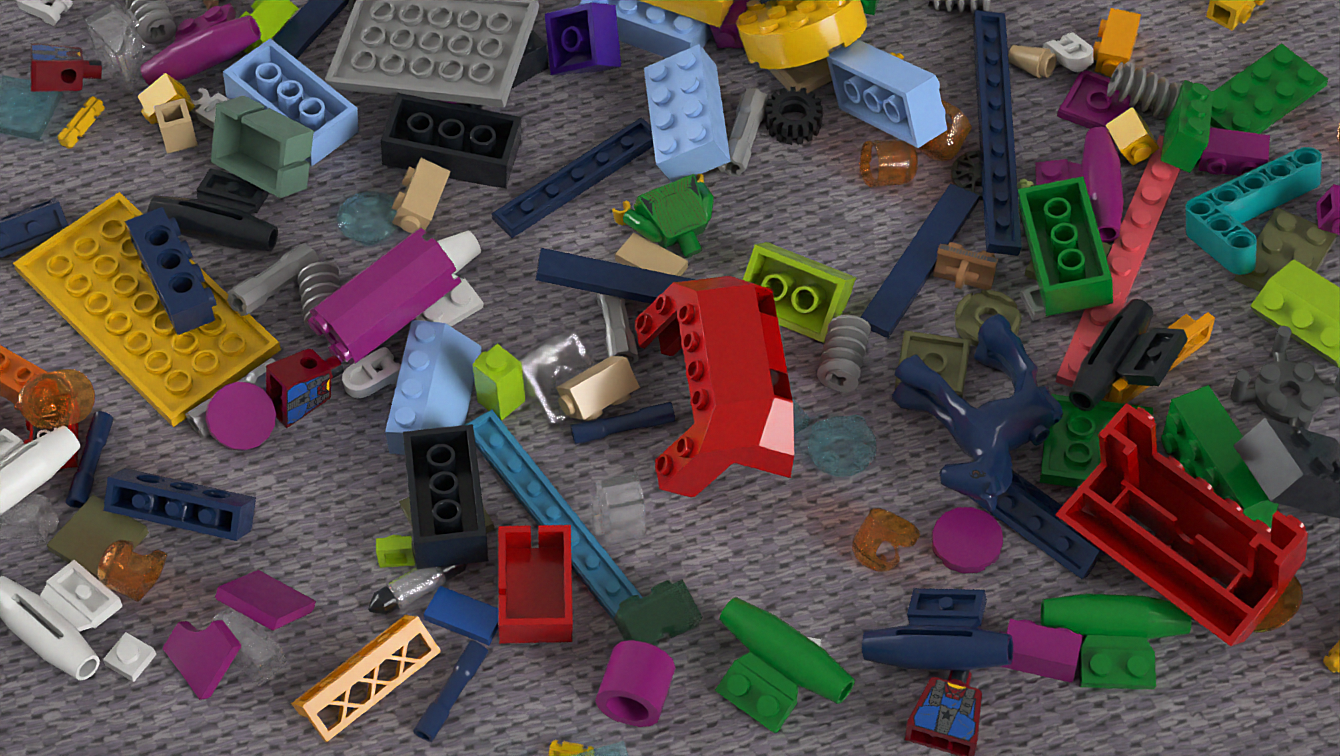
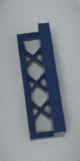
[0,197,69,258]
[969,470,1107,579]

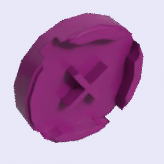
[205,381,276,451]
[931,507,1003,573]

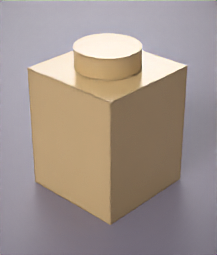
[154,98,198,154]

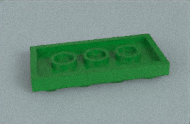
[1210,43,1328,134]

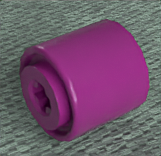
[595,640,676,727]

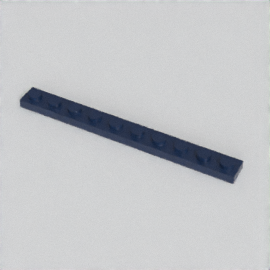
[972,10,1022,256]

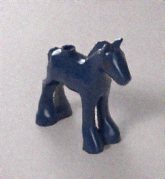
[892,314,1063,512]

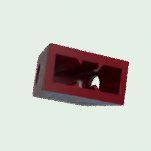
[30,43,102,92]
[266,349,344,429]
[905,670,982,756]

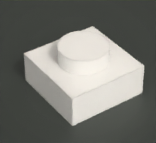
[103,632,157,682]

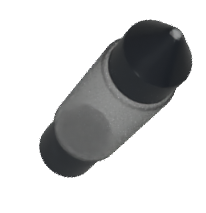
[368,564,467,615]

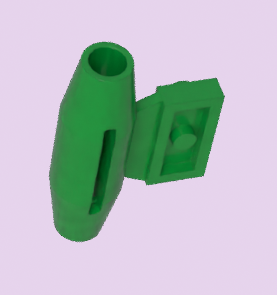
[1040,593,1192,690]
[715,597,855,733]

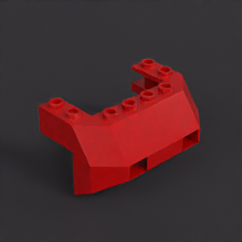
[635,276,794,497]
[1055,402,1308,646]

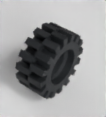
[765,87,823,145]

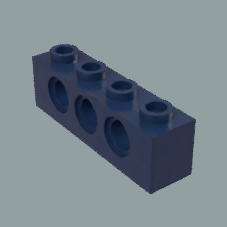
[125,207,217,335]
[103,468,256,541]

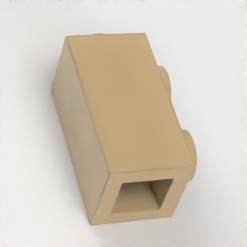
[391,158,450,233]
[556,356,640,421]

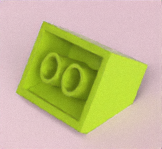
[743,242,857,343]
[1250,259,1340,369]

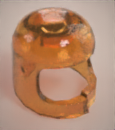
[919,100,972,162]
[859,139,918,187]
[852,508,920,572]
[97,540,168,602]

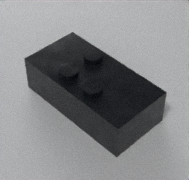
[381,93,522,188]
[1233,418,1340,519]
[403,424,489,569]

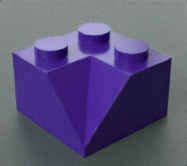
[545,2,621,75]

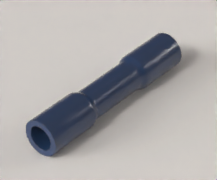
[570,402,675,445]
[65,411,114,508]
[413,641,488,742]

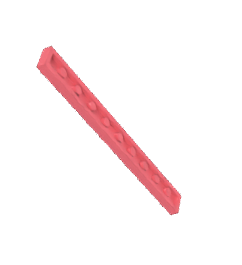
[1055,135,1181,387]

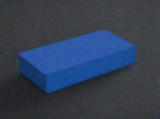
[423,586,499,646]

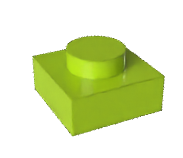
[376,535,415,568]

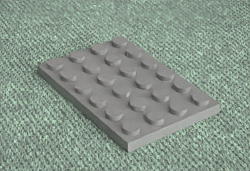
[324,0,540,107]

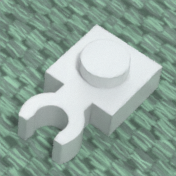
[191,88,230,129]

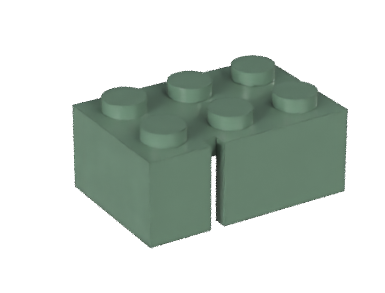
[211,95,314,198]

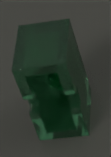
[613,579,703,646]

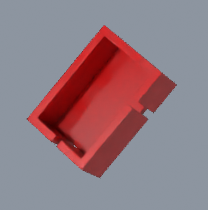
[498,525,573,644]

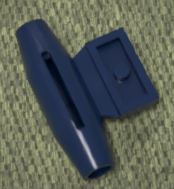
[862,588,1014,671]

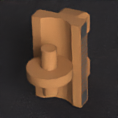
[933,242,998,290]

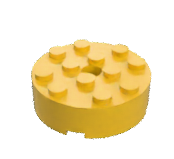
[736,0,867,69]

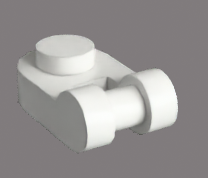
[16,0,73,26]
[1043,32,1094,72]
[342,347,401,398]

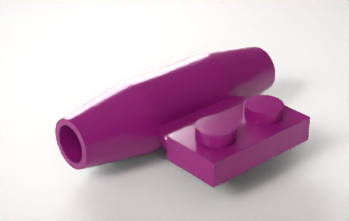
[140,3,261,86]
[1035,127,1124,242]

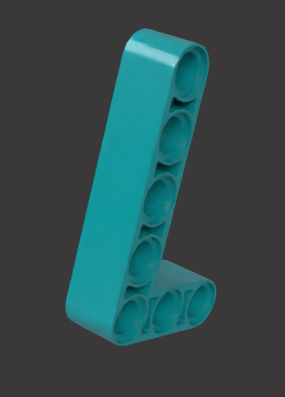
[1185,147,1322,275]

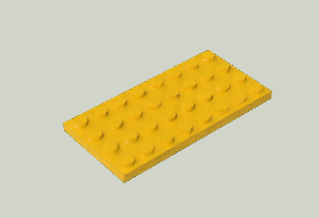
[13,192,281,427]

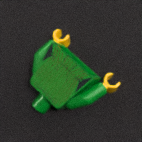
[612,174,714,258]

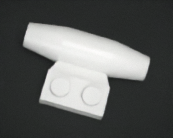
[413,231,483,326]
[0,426,80,514]
[0,560,123,680]

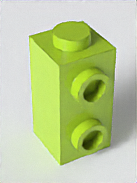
[239,0,299,54]
[472,344,526,421]

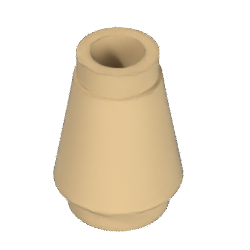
[1008,45,1057,79]

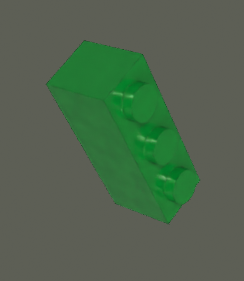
[1161,80,1214,173]

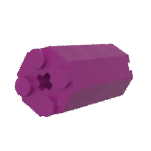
[307,228,461,365]

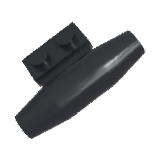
[148,168,278,251]
[1069,299,1188,411]

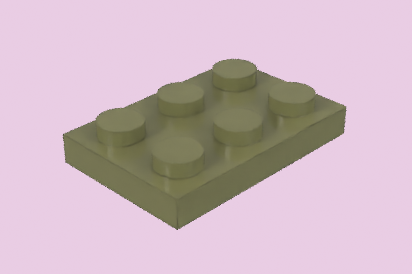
[1234,207,1337,292]

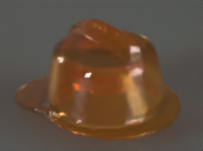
[14,369,95,429]

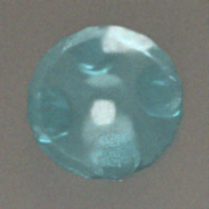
[337,191,398,246]
[808,415,877,477]

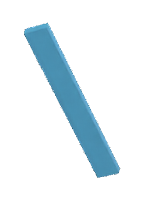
[465,409,648,627]

